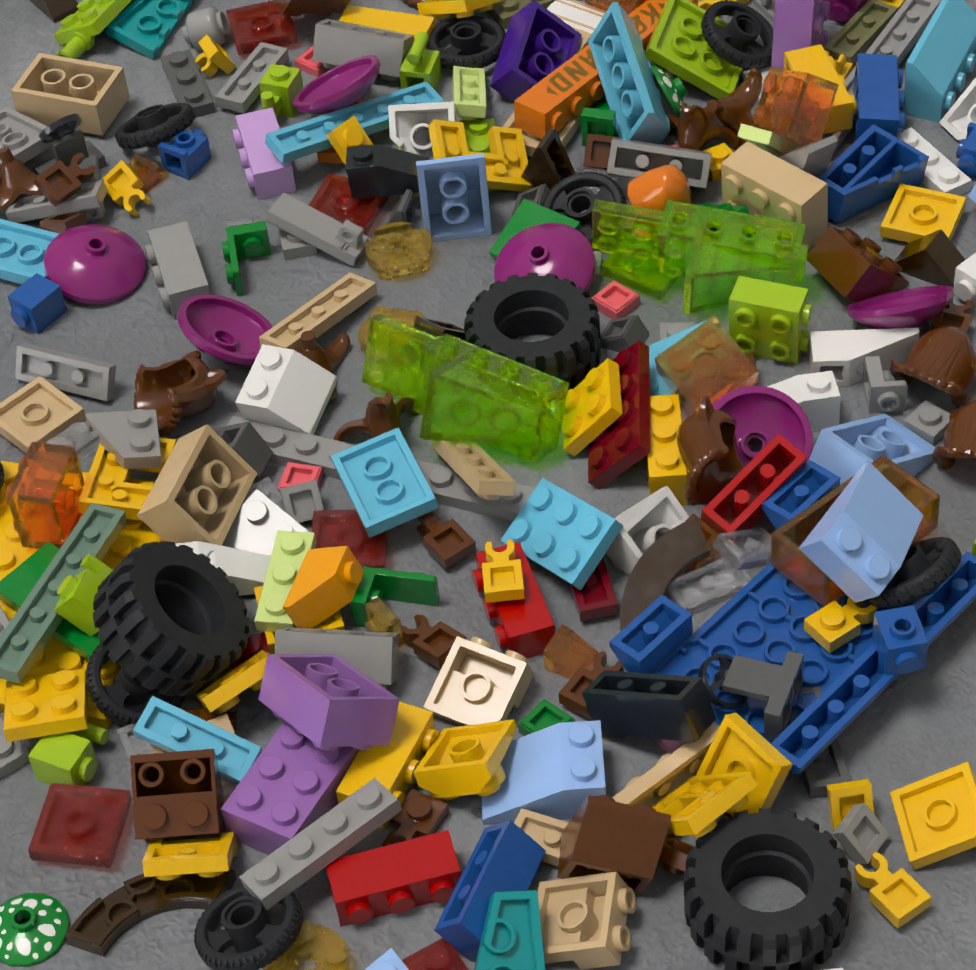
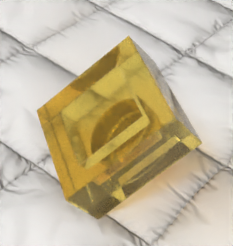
[365,597,404,647]

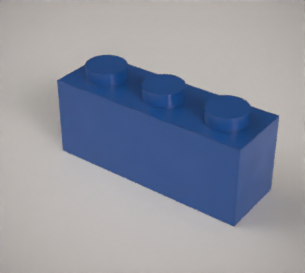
[854,53,905,141]
[434,820,546,961]

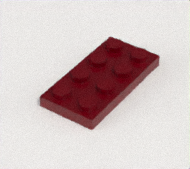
[588,340,650,489]

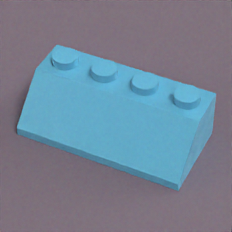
[903,0,976,122]
[588,2,670,145]

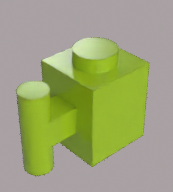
[399,31,442,91]
[259,64,303,122]
[53,553,113,636]
[28,723,109,795]

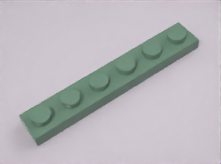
[0,503,127,684]

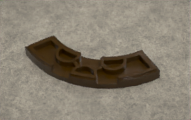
[620,517,710,632]
[64,869,237,957]

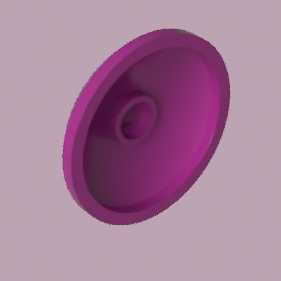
[293,55,381,114]
[494,223,596,291]
[44,224,146,304]
[847,285,954,329]
[177,294,273,366]
[713,386,813,466]

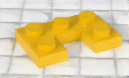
[428,119,533,192]
[78,437,176,521]
[652,771,758,838]

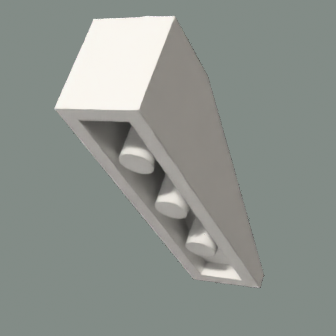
[767,370,841,431]

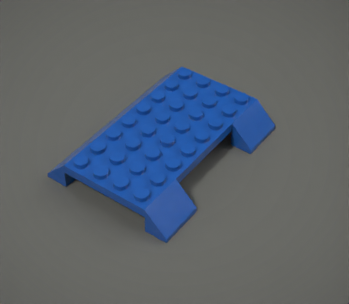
[609,460,976,775]

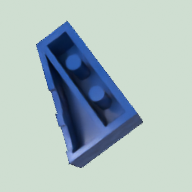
[817,124,929,223]

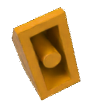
[283,546,364,628]

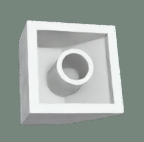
[235,344,338,435]

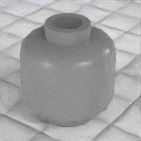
[182,7,230,51]

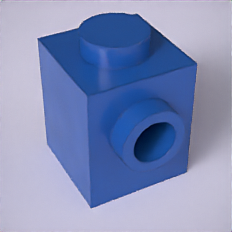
[7,273,67,334]
[872,605,928,675]

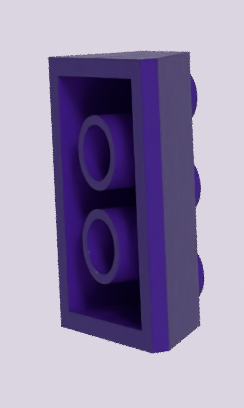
[489,0,582,103]

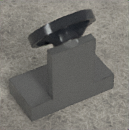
[33,114,107,175]
[698,651,804,740]

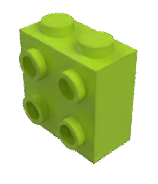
[729,276,813,364]

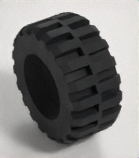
[464,273,601,404]
[93,541,249,696]
[684,808,852,970]

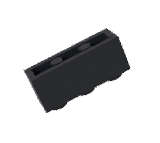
[582,670,716,743]

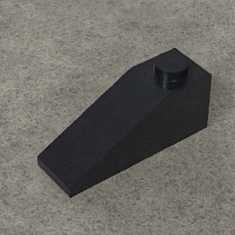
[346,144,432,199]

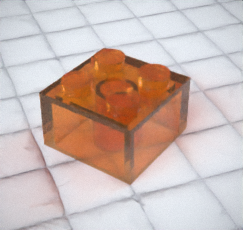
[752,67,839,146]
[655,316,759,415]
[5,442,85,549]

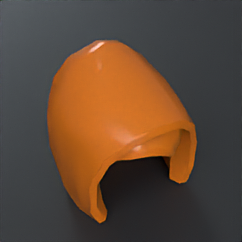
[627,165,692,233]

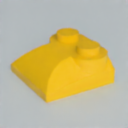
[413,719,517,801]

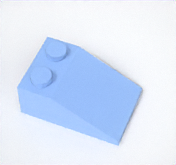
[416,153,492,243]
[808,414,936,492]
[799,461,924,602]
[482,720,606,825]

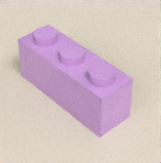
[232,107,296,200]

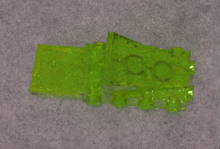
[592,199,809,314]
[362,314,569,462]

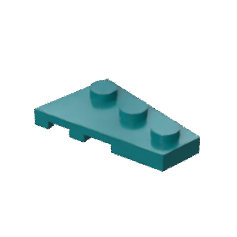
[474,890,545,970]

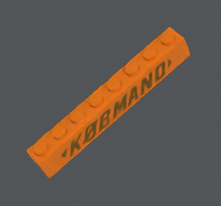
[514,0,698,139]

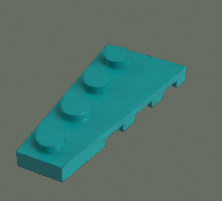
[106,0,194,60]

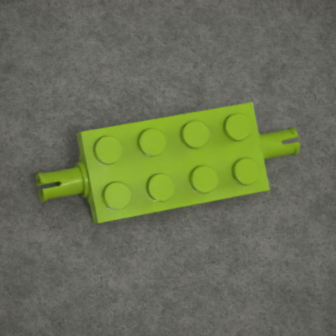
[53,0,131,59]

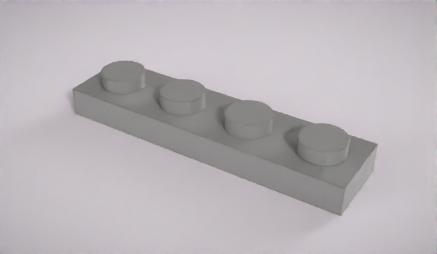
[239,778,402,911]

